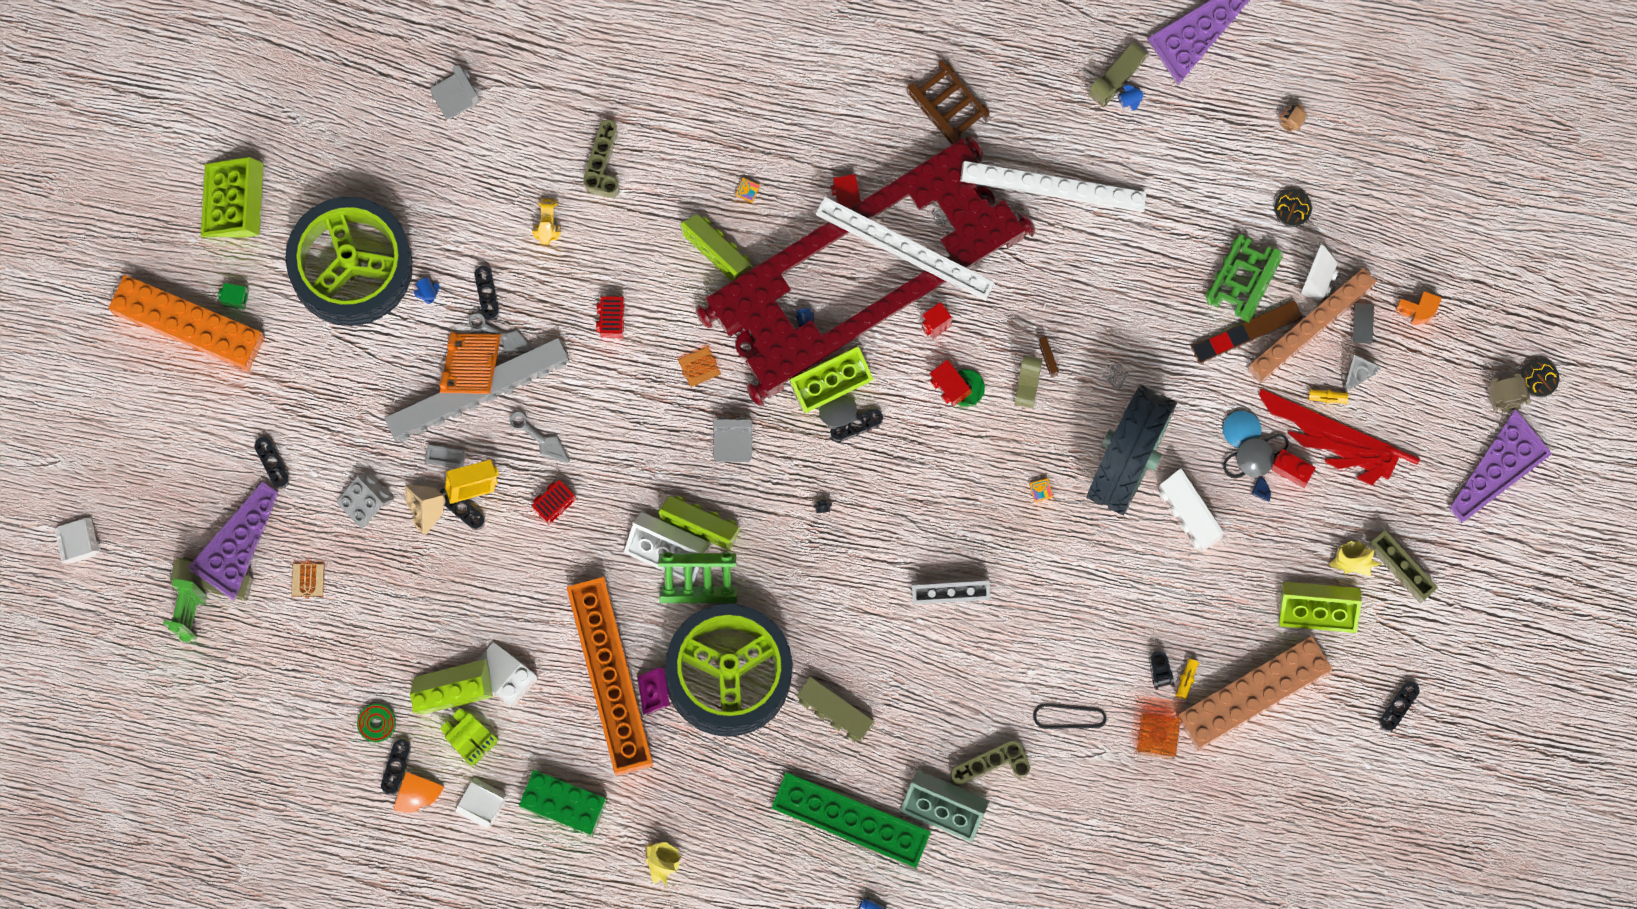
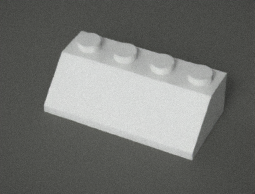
[1158,469,1224,552]
[624,512,711,584]

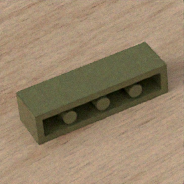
[1368,530,1438,604]
[170,557,253,602]
[797,677,874,743]

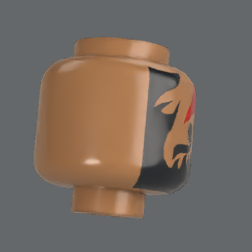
[1279,103,1307,132]

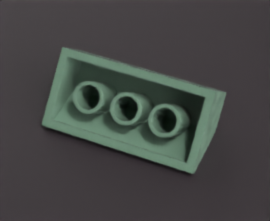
[900,770,990,842]

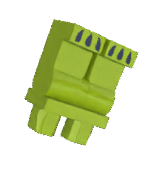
[440,709,499,768]

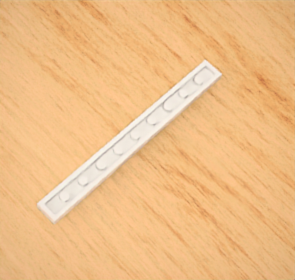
[960,161,1146,212]
[816,197,995,301]

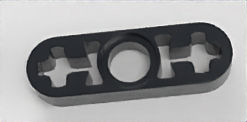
[474,266,500,321]
[830,409,883,442]
[254,437,290,489]
[439,488,485,530]
[1379,682,1420,732]
[381,739,411,795]

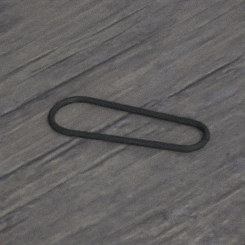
[1223,434,1289,479]
[1033,704,1107,729]

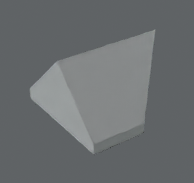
[1344,355,1380,392]

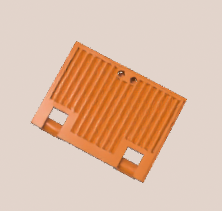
[439,332,501,394]

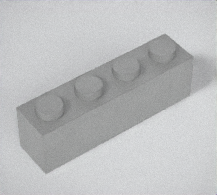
[912,576,991,604]

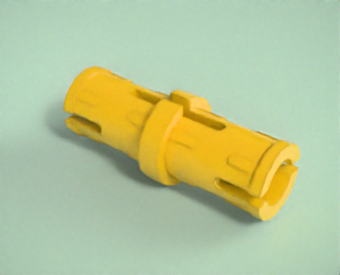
[1308,388,1349,405]
[1175,659,1199,699]

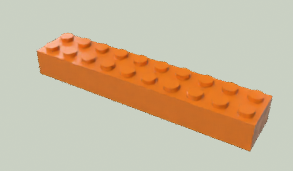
[566,577,654,776]

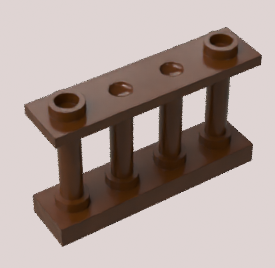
[907,60,990,145]

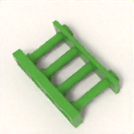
[658,552,738,603]
[163,578,207,642]

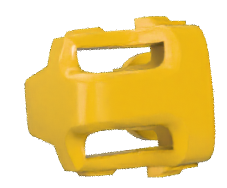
[532,198,561,244]

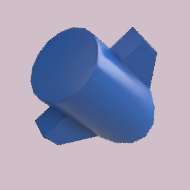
[1118,85,1143,111]
[414,277,440,304]

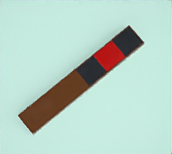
[1191,300,1303,365]

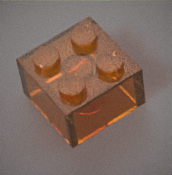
[1136,713,1181,760]

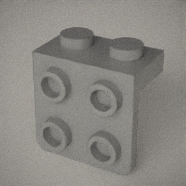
[430,65,480,120]
[713,417,753,462]
[337,472,394,528]

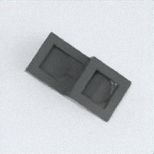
[1353,303,1374,344]

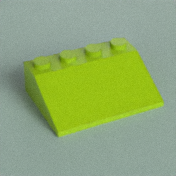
[200,157,264,238]

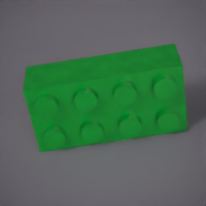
[519,770,608,838]

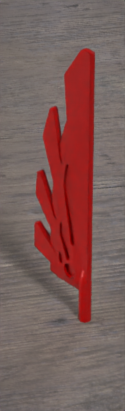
[1259,389,1420,486]

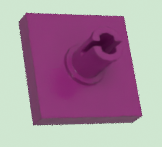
[637,668,670,715]

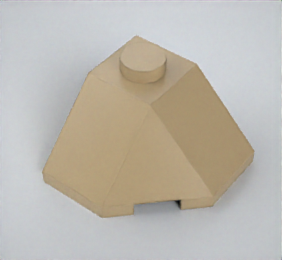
[405,484,445,535]

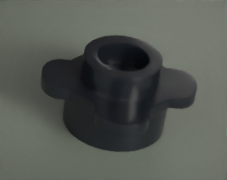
[813,500,832,513]

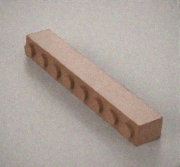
[1248,268,1377,384]

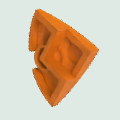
[393,772,444,813]

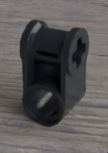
[1149,651,1175,690]

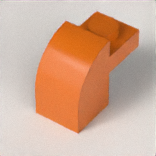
[1396,291,1442,325]

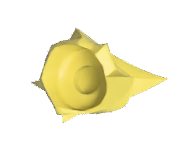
[1328,541,1382,577]
[646,842,681,886]

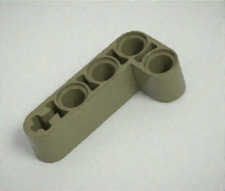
[1088,42,1149,107]
[583,120,620,198]
[1014,355,1043,408]
[951,741,1030,786]

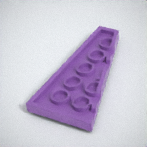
[1148,0,1250,85]
[1450,409,1552,524]
[189,482,278,602]

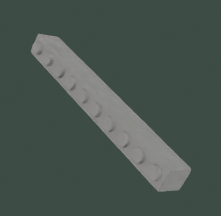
[384,338,569,442]

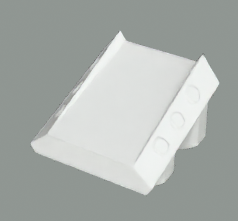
[54,518,100,563]
[455,778,507,829]

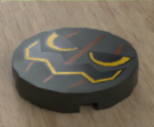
[1274,189,1312,227]
[1521,359,1560,398]

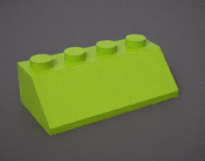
[680,214,752,281]
[789,346,874,413]
[659,496,740,551]
[1279,581,1362,633]
[410,659,493,715]

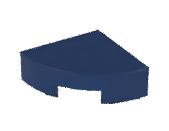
[1251,476,1271,503]

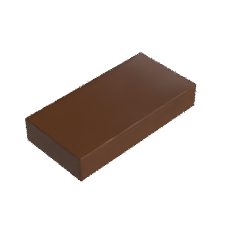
[1038,336,1059,378]

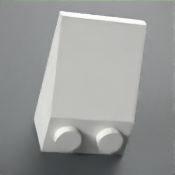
[1301,245,1339,302]
[478,642,538,708]

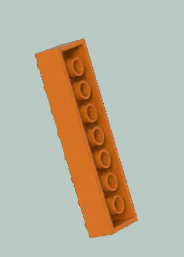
[108,275,265,371]

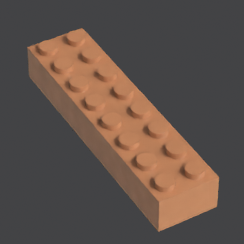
[1177,636,1332,751]

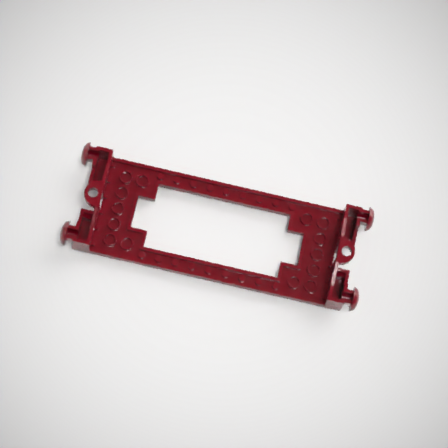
[695,137,1035,406]

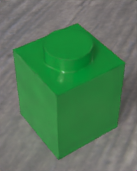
[218,283,249,310]

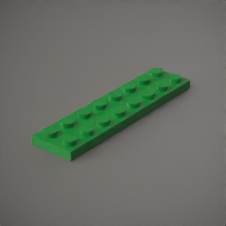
[771,772,931,869]

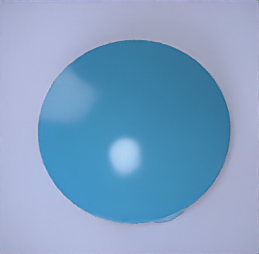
[1223,411,1261,448]

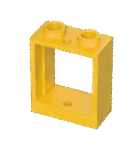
[444,459,499,504]

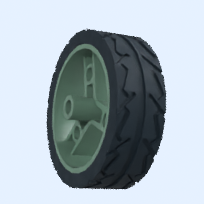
[1086,384,1177,516]

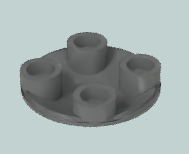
[819,395,857,429]
[1237,438,1275,477]

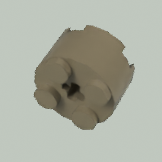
[1488,374,1531,413]

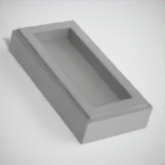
[425,444,466,469]

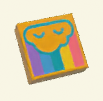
[735,178,760,203]
[1029,478,1053,503]

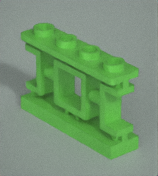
[1206,234,1283,323]

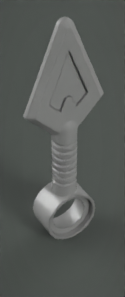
[468,313,533,354]
[509,412,570,463]

